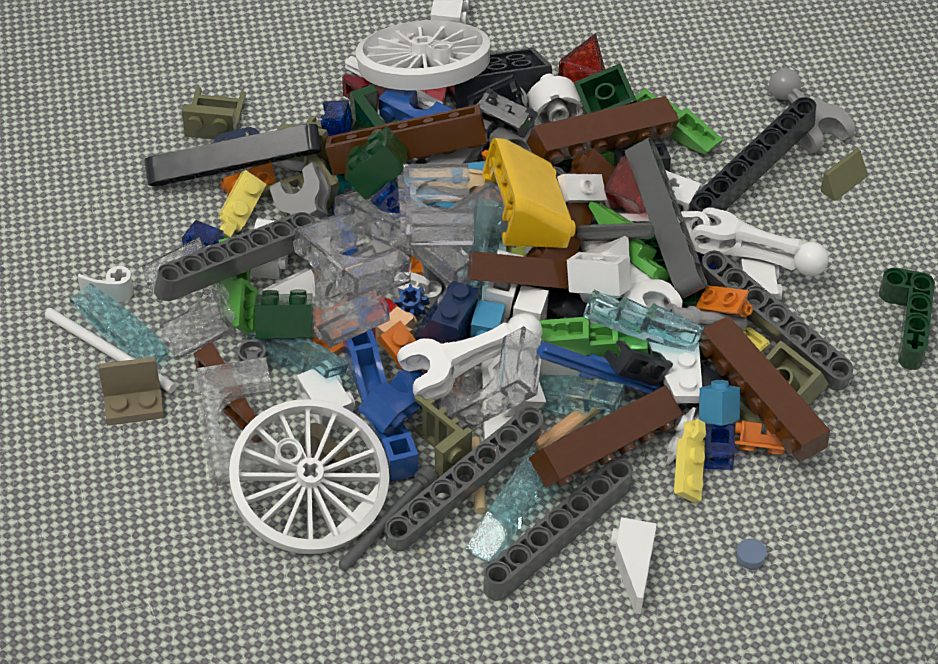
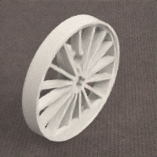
[356,20,490,90]
[229,399,389,554]

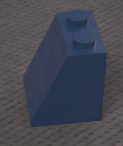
[413,281,479,344]

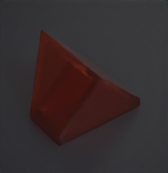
[558,33,605,83]
[604,156,645,214]

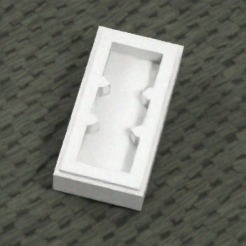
[557,174,607,203]

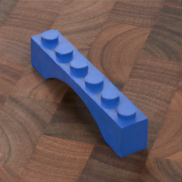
[343,325,418,482]

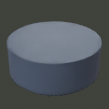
[736,539,767,569]

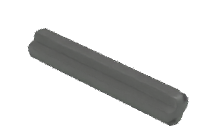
[577,222,655,241]

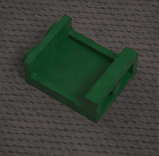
[350,84,399,131]

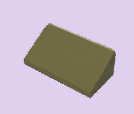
[821,148,867,201]

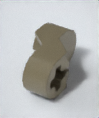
[301,423,350,472]

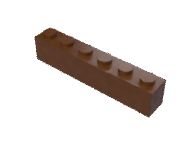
[526,96,680,165]
[325,104,487,176]
[527,149,616,289]
[699,316,830,462]
[529,385,683,488]

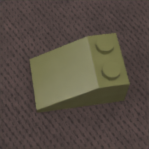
[740,340,829,434]

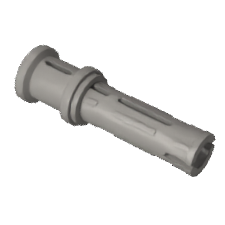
[663,303,747,332]

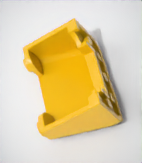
[482,138,575,248]

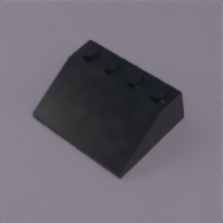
[447,47,552,109]

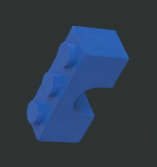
[378,88,453,122]
[358,369,424,433]

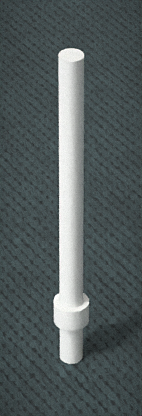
[45,308,177,393]

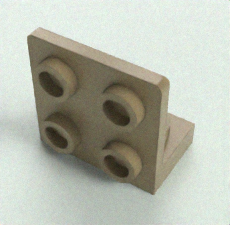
[98,357,164,426]

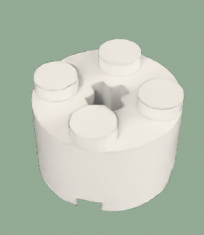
[527,74,583,125]

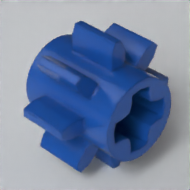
[394,284,430,318]

